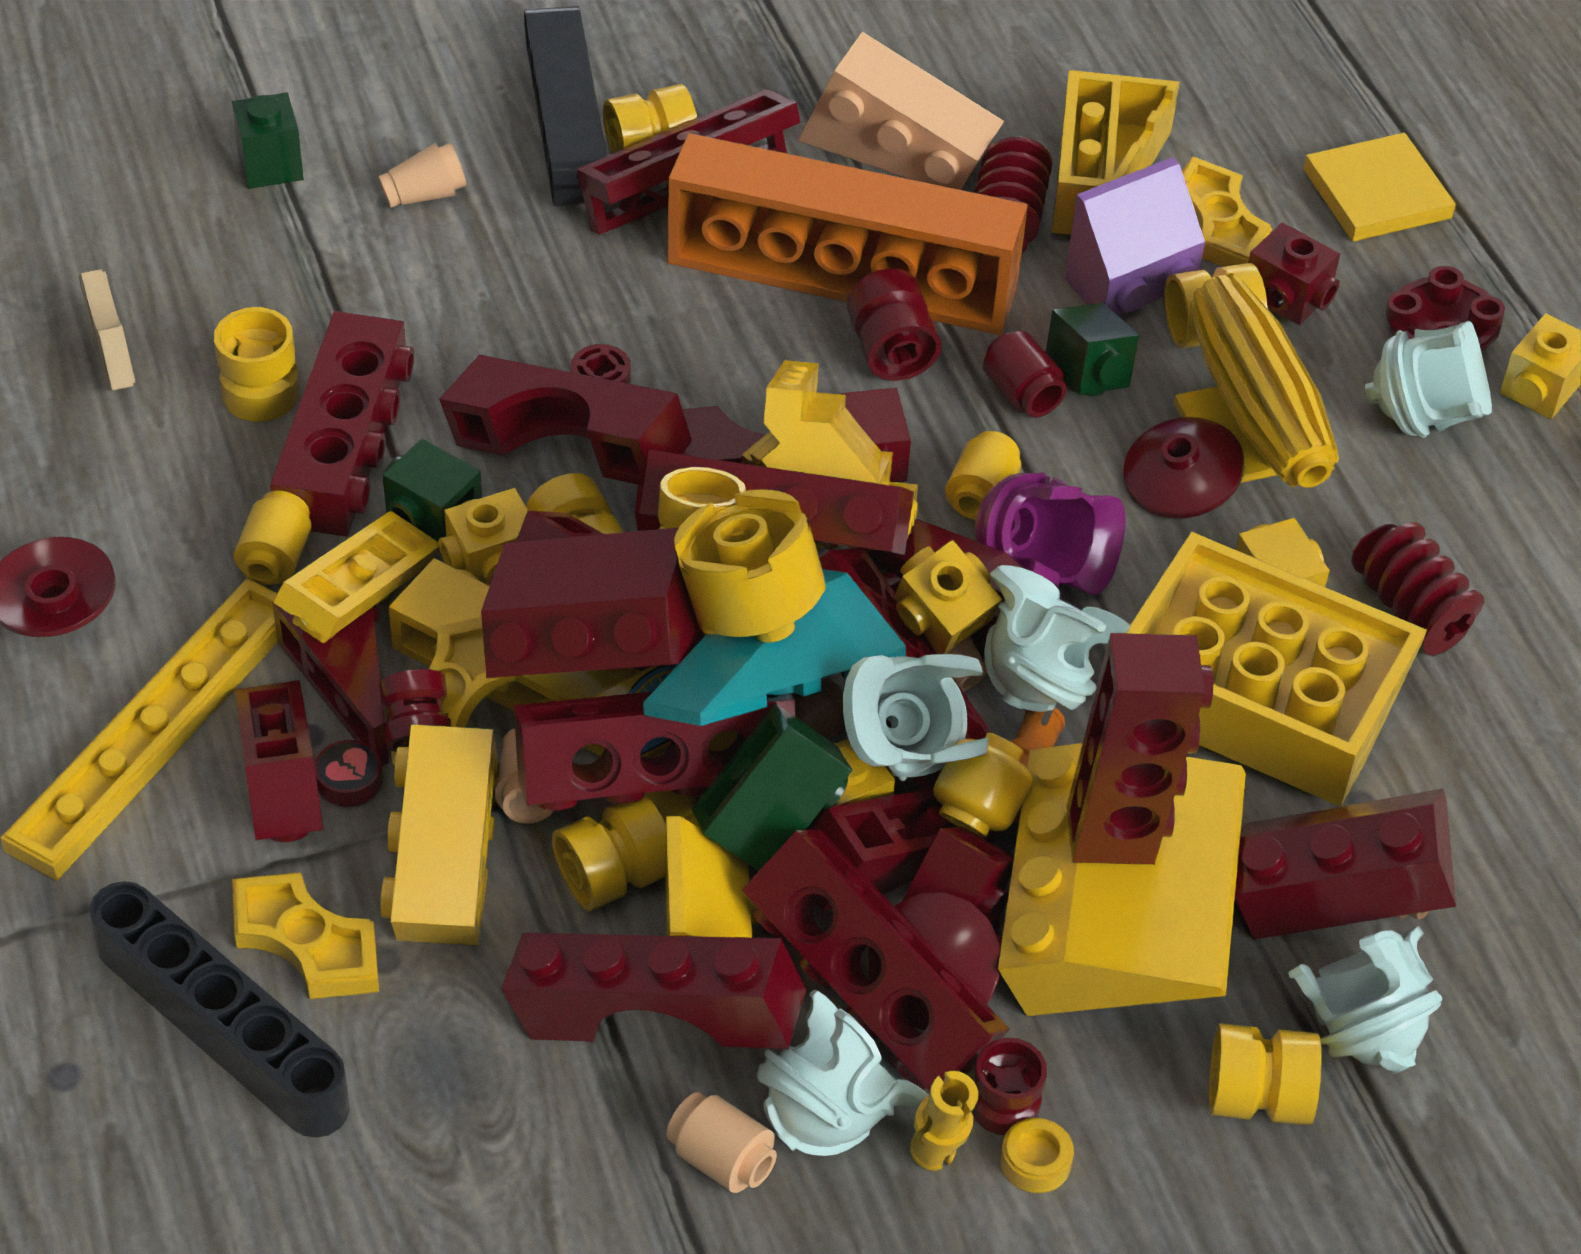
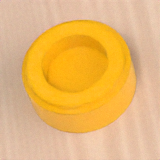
[1000,1118,1074,1193]

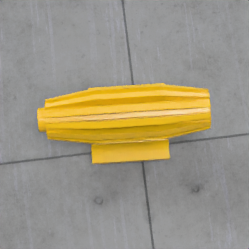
[1174,275,1339,488]

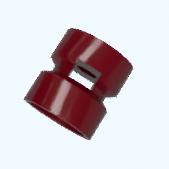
[847,268,941,381]

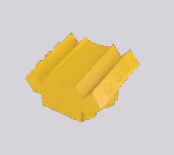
[741,360,918,551]

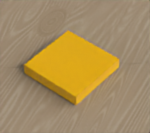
[1303,132,1456,242]

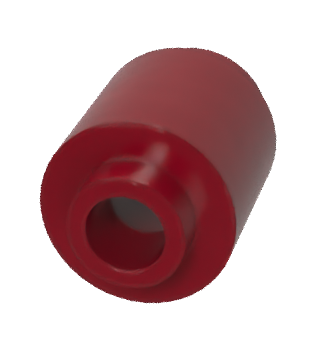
[983,331,1067,418]

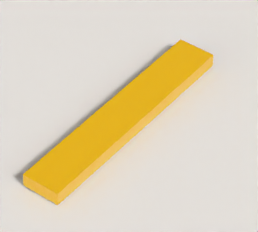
[0,578,278,881]

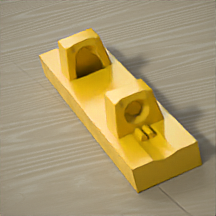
[273,510,439,643]

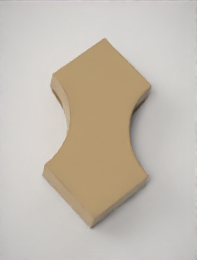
[78,269,135,391]

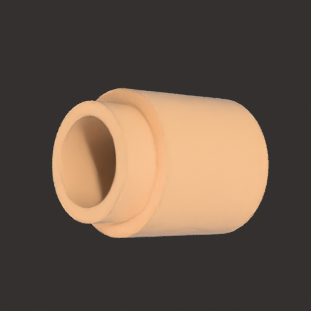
[666,1092,777,1193]

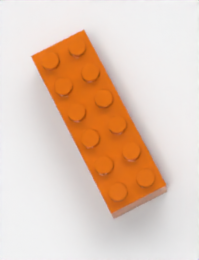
[668,133,1028,335]

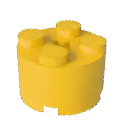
[674,490,826,643]

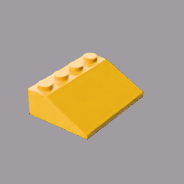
[1126,532,1427,807]
[998,743,1246,1016]

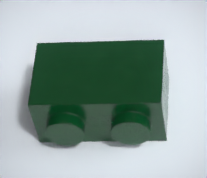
[692,703,853,871]

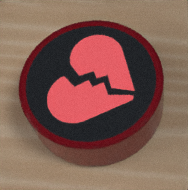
[315,740,382,807]

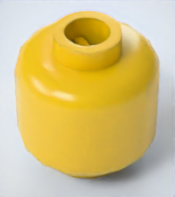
[933,733,1033,838]

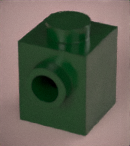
[232,92,304,189]
[1045,303,1139,396]
[383,438,482,542]

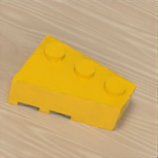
[1051,70,1180,235]
[381,725,500,946]

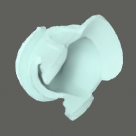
[1365,321,1492,438]
[984,565,1131,712]
[843,654,989,781]
[1288,926,1442,1074]
[757,990,929,1156]

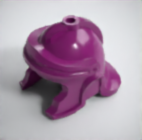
[975,472,1126,595]

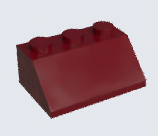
[481,527,701,678]
[1235,789,1456,940]

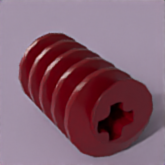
[974,136,1053,255]
[1351,522,1485,656]

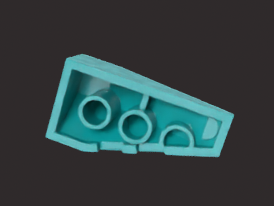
[643,562,906,726]

